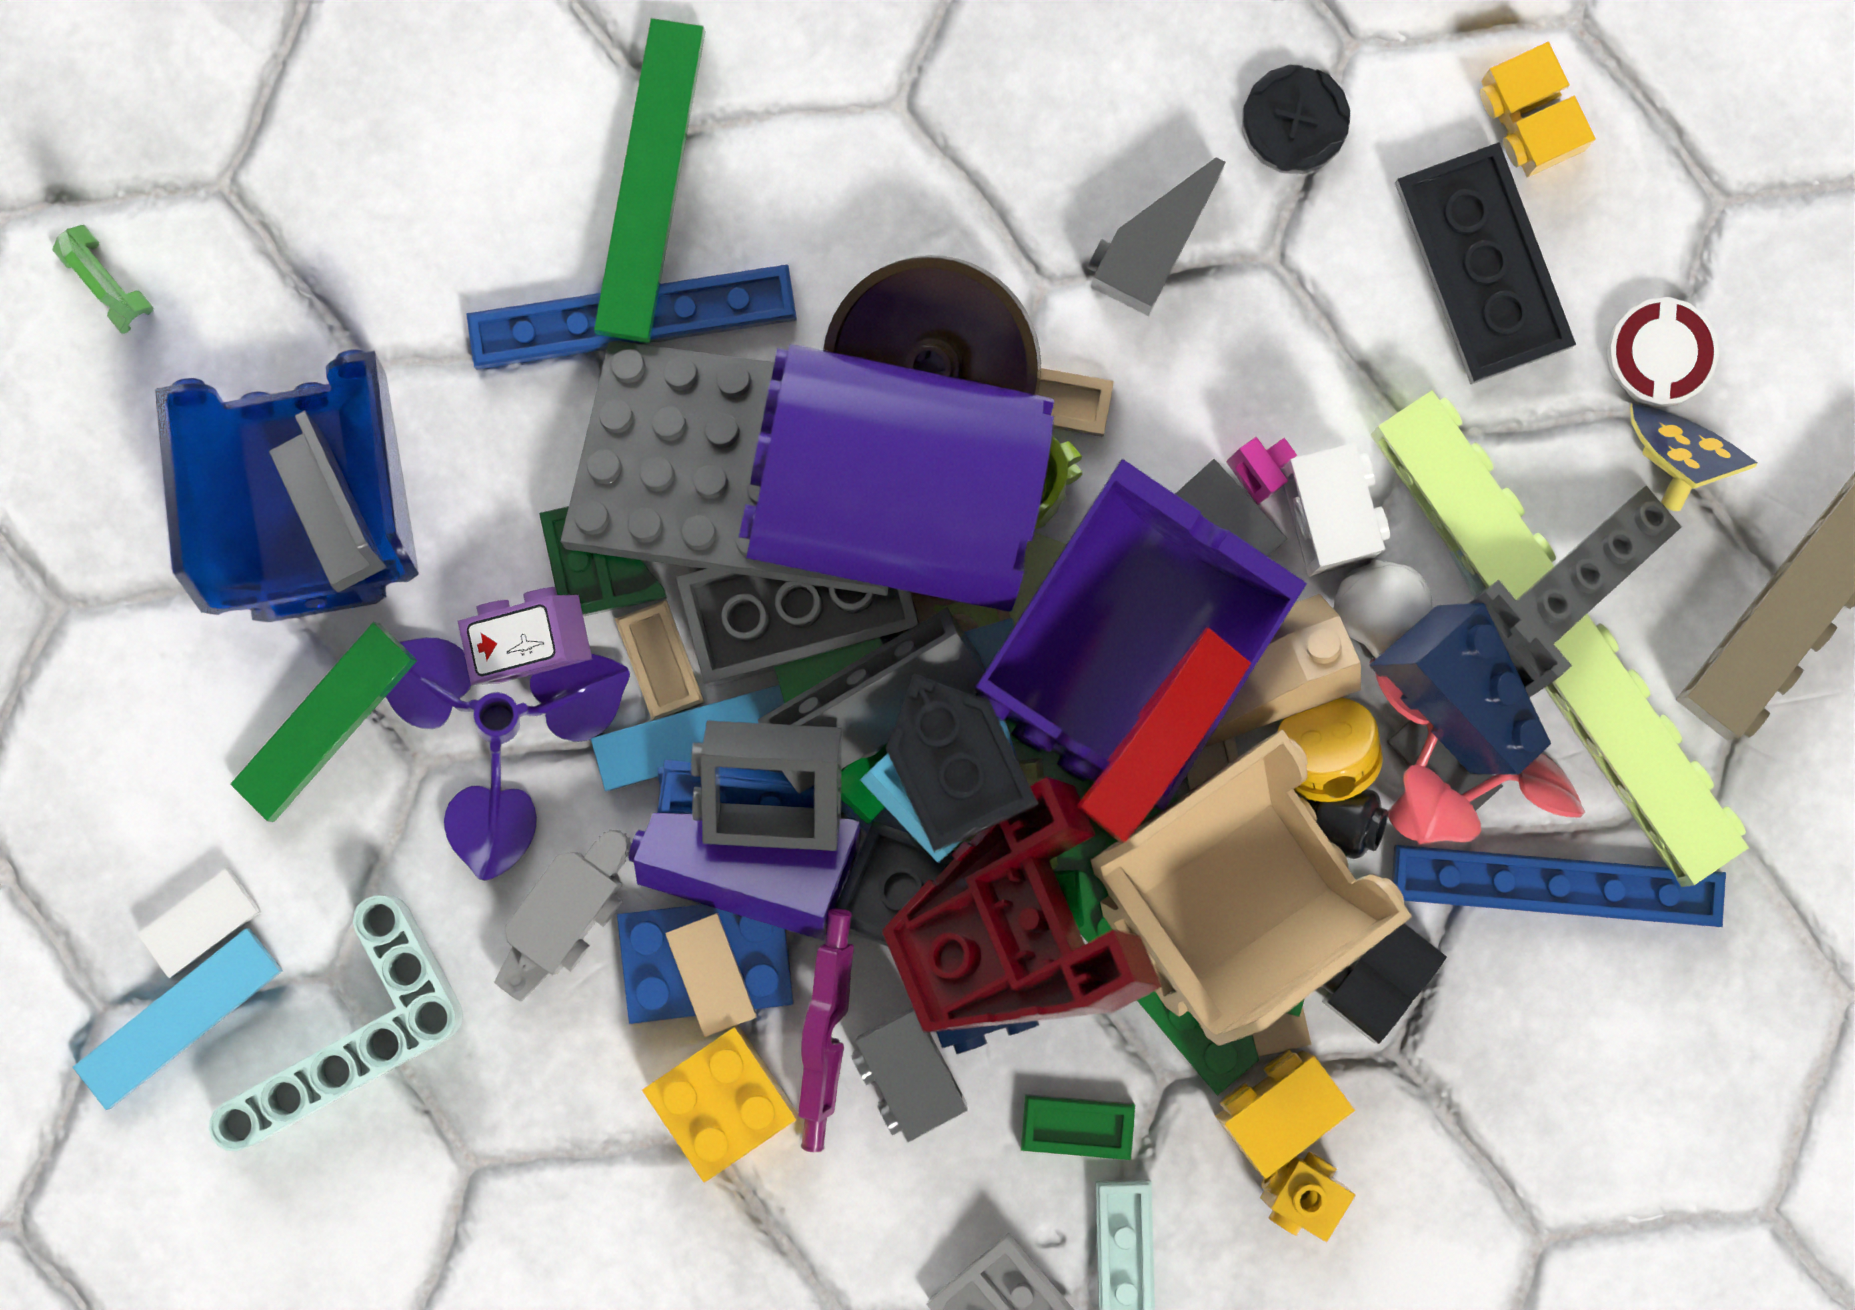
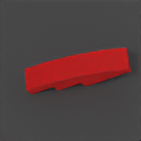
[1077,628,1251,843]

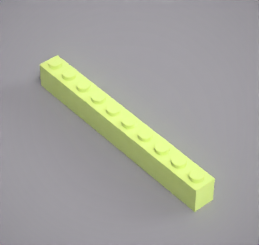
[1370,390,1749,887]

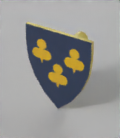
[1629,402,1758,511]

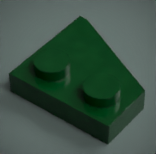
[539,506,667,617]

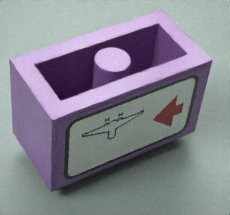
[458,587,592,685]

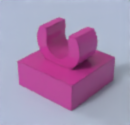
[1226,437,1297,505]

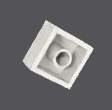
[1281,442,1390,577]

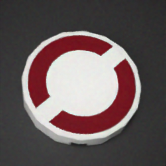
[1607,297,1719,407]

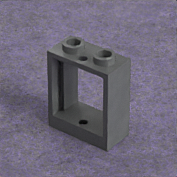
[691,721,842,851]

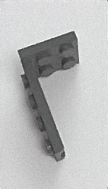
[1467,486,1682,698]

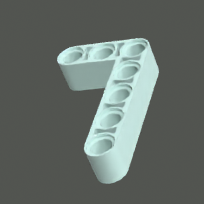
[209,895,463,1151]

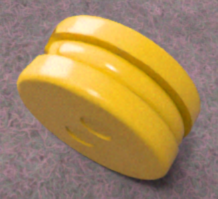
[1277,697,1383,802]

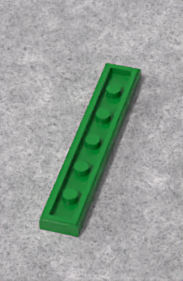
[594,18,705,343]

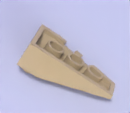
[1204,594,1361,748]

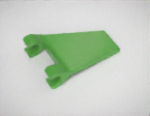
[52,225,154,334]

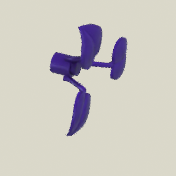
[386,637,630,881]

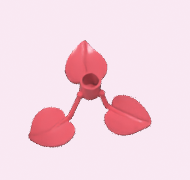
[1369,658,1585,844]

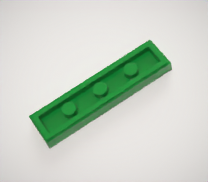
[230,622,418,822]

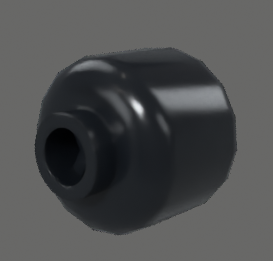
[1307,789,1388,859]

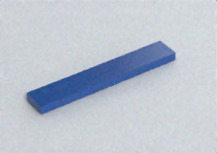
[466,264,797,370]
[1392,845,1726,927]

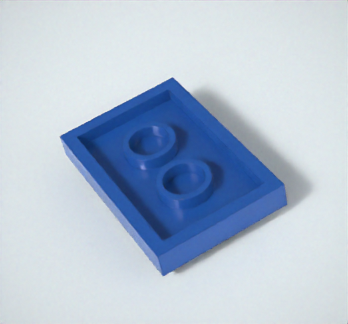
[617,904,794,1024]

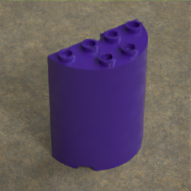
[739,344,1054,612]
[975,459,1307,810]

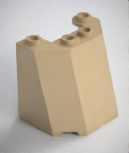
[1091,730,1412,1046]

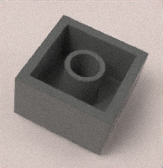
[851,1007,968,1142]

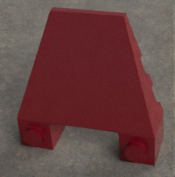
[882,777,1162,1032]

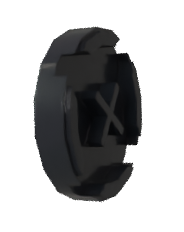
[1242,64,1351,174]

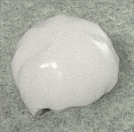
[1333,559,1433,658]

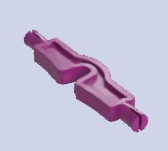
[798,909,854,1152]

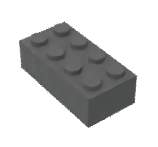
[676,569,919,687]

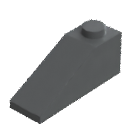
[1087,157,1226,316]

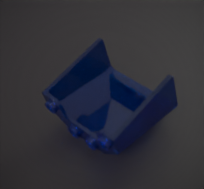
[155,349,419,623]

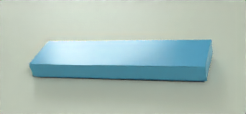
[72,928,283,1110]

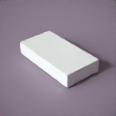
[136,868,261,978]

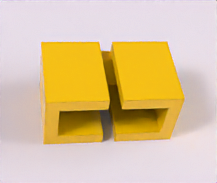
[1480,41,1596,178]

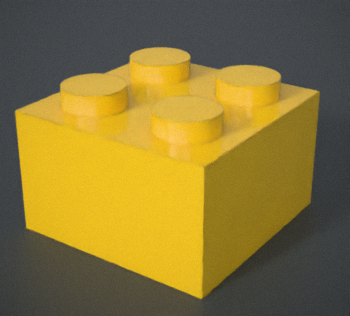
[642,1024,798,1183]
[1215,1049,1356,1179]

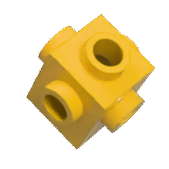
[1260,1151,1356,1243]

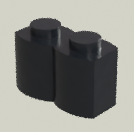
[1322,923,1447,1044]

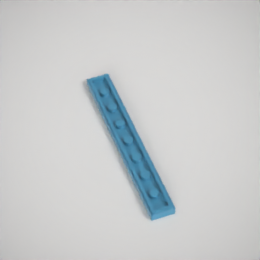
[591,618,1015,791]

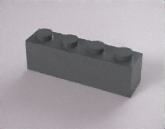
[758,607,985,794]

